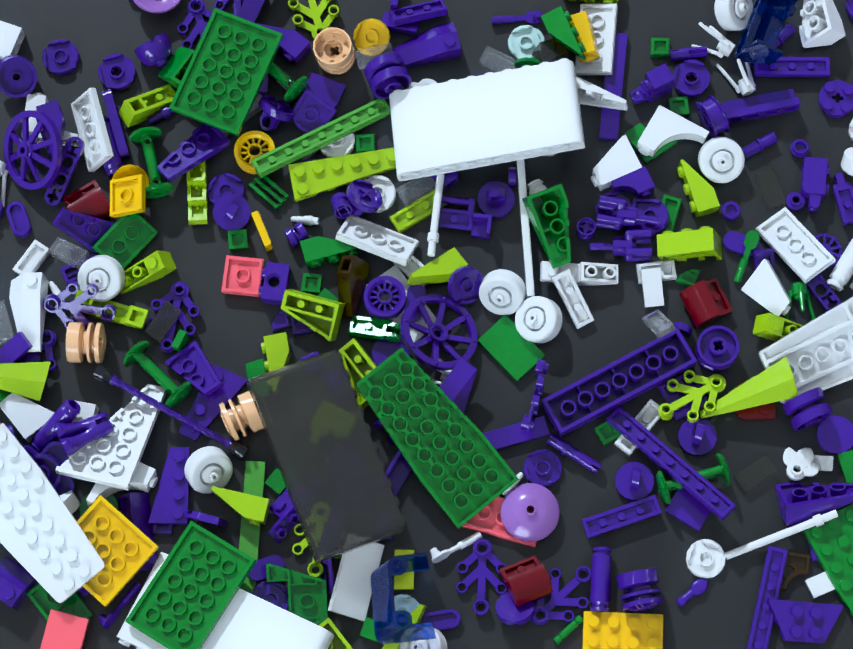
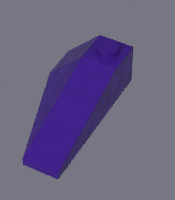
[385,22,461,68]
[439,358,478,414]
[775,482,853,526]

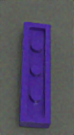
[754,57,830,77]
[581,495,662,539]

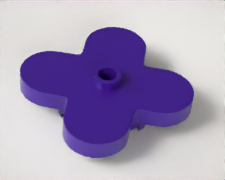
[22,441,75,496]

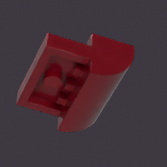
[62,180,110,219]
[680,277,733,327]
[499,555,553,606]

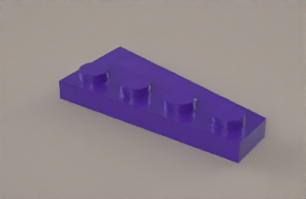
[157,124,230,183]
[178,364,248,441]
[148,447,190,525]

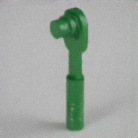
[733,230,759,283]

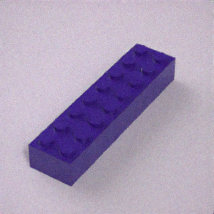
[541,328,697,438]

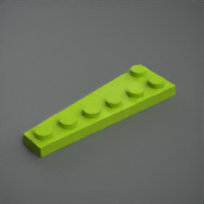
[288,147,396,202]

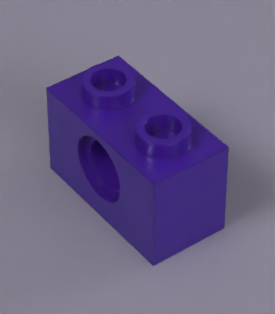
[259,262,291,305]

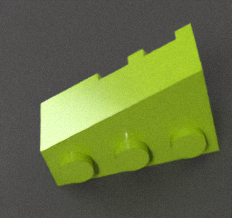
[657,226,723,261]
[281,289,345,342]
[339,338,377,410]

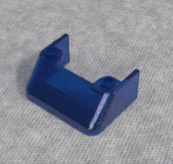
[734,0,798,65]
[371,552,436,644]

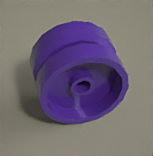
[364,53,411,99]
[0,54,38,98]
[695,326,739,373]
[782,387,833,431]

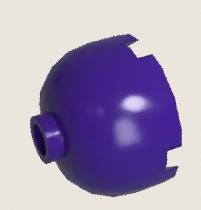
[134,33,172,67]

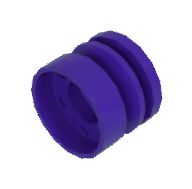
[616,568,663,611]

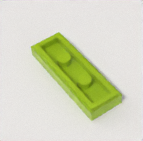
[389,189,447,234]

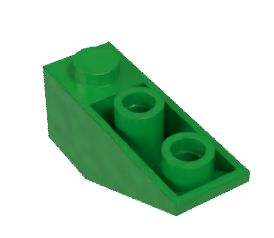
[541,6,586,60]
[300,236,362,268]

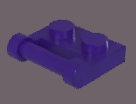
[438,193,475,231]

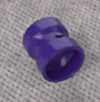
[331,192,353,219]
[576,217,596,241]
[284,222,309,247]

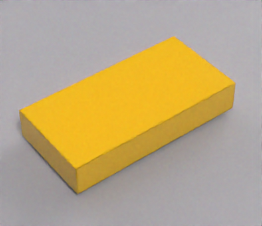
[251,211,273,252]

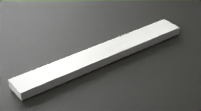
[516,159,535,299]

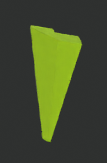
[699,357,798,419]
[0,361,51,401]

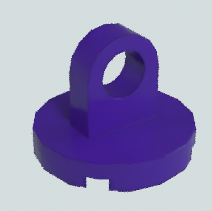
[259,95,294,131]
[346,179,382,216]
[477,181,515,219]
[213,193,251,231]
[678,417,717,456]
[615,462,654,501]

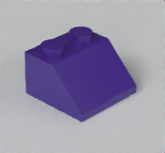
[0,556,37,610]

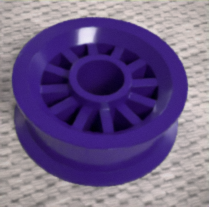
[695,95,730,138]
[364,276,406,320]

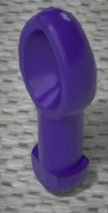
[676,579,709,606]

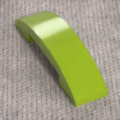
[75,290,149,329]

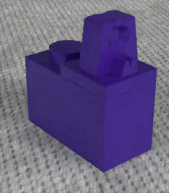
[630,63,675,104]

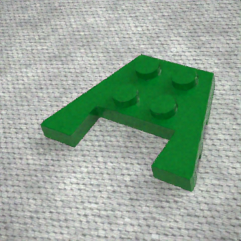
[266,563,328,625]

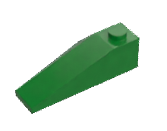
[522,183,571,269]

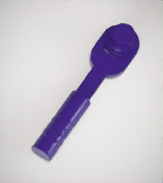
[491,10,543,24]
[98,582,142,629]

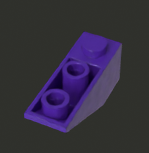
[256,23,311,65]
[36,99,66,158]

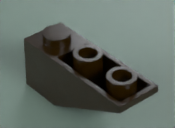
[337,255,371,317]

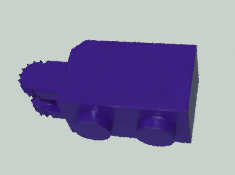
[800,156,830,213]

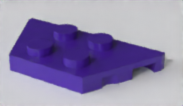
[767,599,843,644]

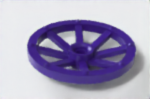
[3,110,62,190]
[400,294,478,371]

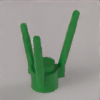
[785,282,816,320]

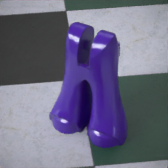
[53,412,114,457]

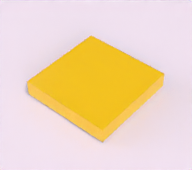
[110,174,146,218]

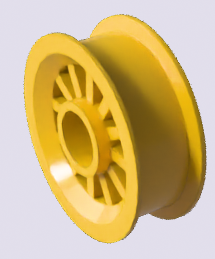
[234,131,275,175]

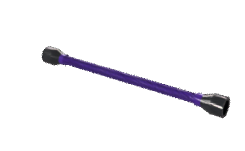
[92,364,249,460]

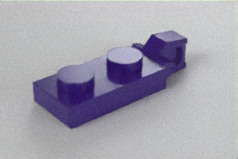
[832,172,853,226]

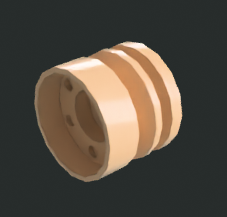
[313,27,356,75]
[66,322,106,363]
[219,391,266,441]

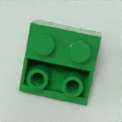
[158,47,195,89]

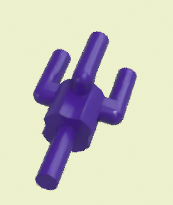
[596,196,659,230]
[590,230,652,262]

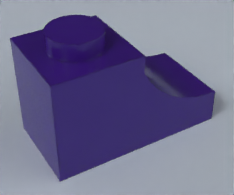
[610,167,655,198]

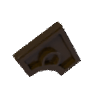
[780,551,811,591]

